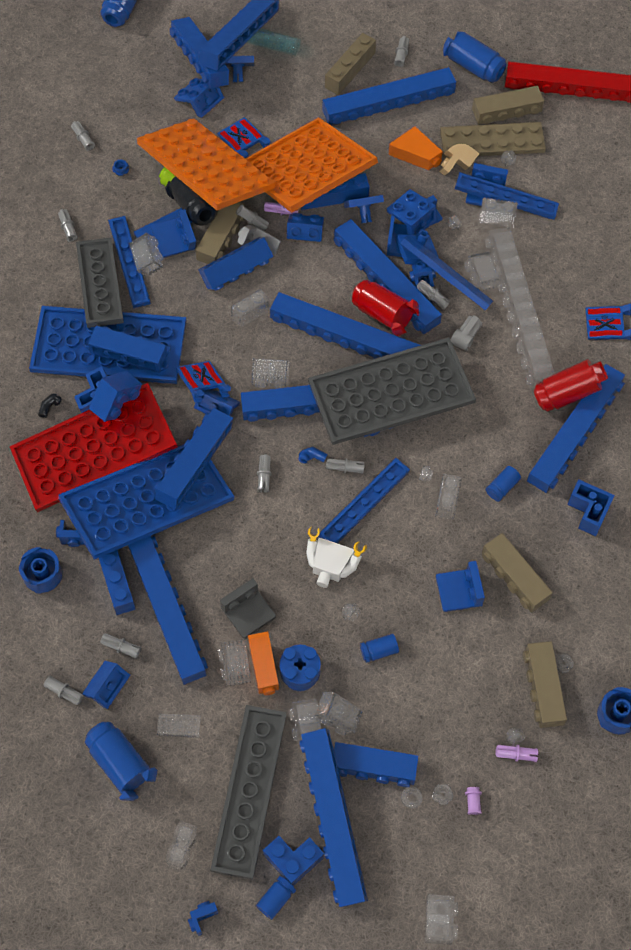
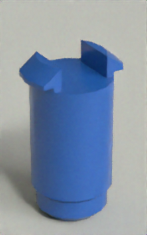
[100,0,137,27]
[443,32,507,83]
[85,722,158,801]

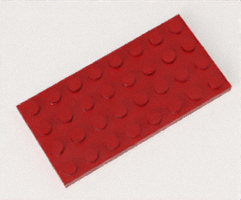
[9,383,178,513]

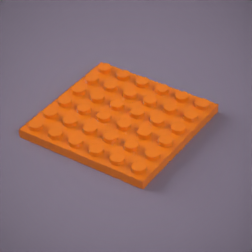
[245,117,378,213]

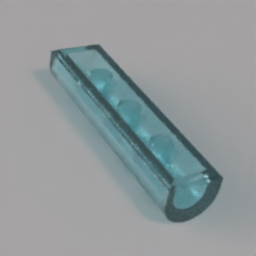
[246,28,301,56]

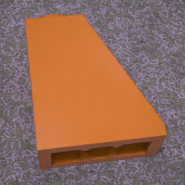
[389,126,443,170]
[248,631,279,695]

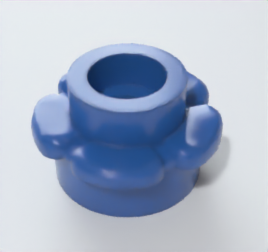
[112,159,129,176]

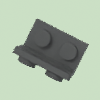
[220,578,276,639]

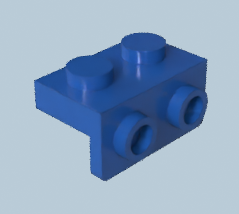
[287,213,324,242]

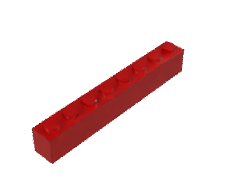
[505,61,631,103]

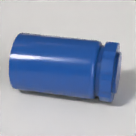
[486,466,521,502]
[360,634,399,663]
[255,876,296,920]

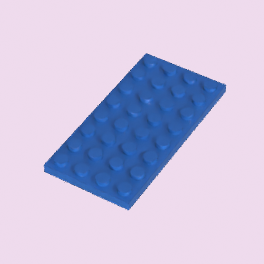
[29,306,186,384]
[58,444,234,560]

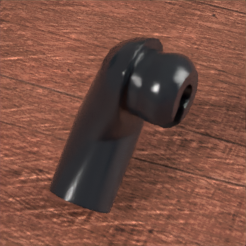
[38,394,62,418]

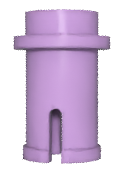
[465,787,482,815]

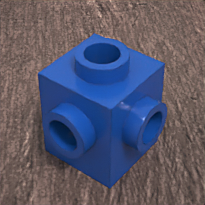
[409,261,436,288]

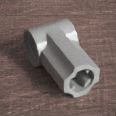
[451,315,482,352]

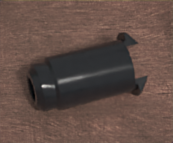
[165,176,217,226]

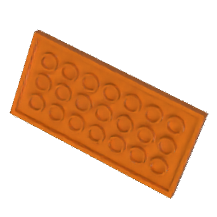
[137,118,275,210]

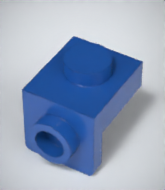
[56,520,85,547]
[188,901,219,936]

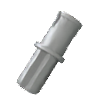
[394,36,409,67]
[71,121,95,151]
[236,205,269,231]
[58,209,78,242]
[417,280,450,309]
[257,454,272,493]
[326,458,364,474]
[100,633,141,659]
[43,675,83,705]

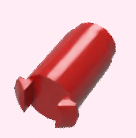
[352,280,419,336]
[534,359,608,412]

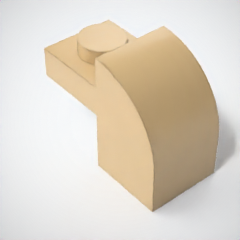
[439,144,479,175]

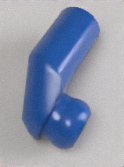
[298,447,327,463]

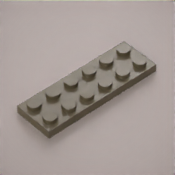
[440,122,546,158]

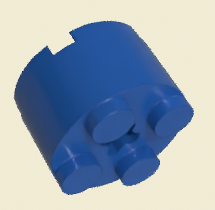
[19,547,62,594]
[280,645,321,691]
[597,687,631,735]

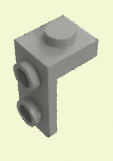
[237,225,281,256]

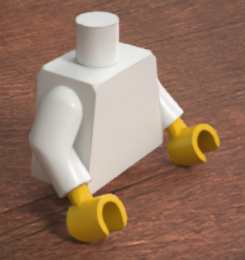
[306,526,367,588]

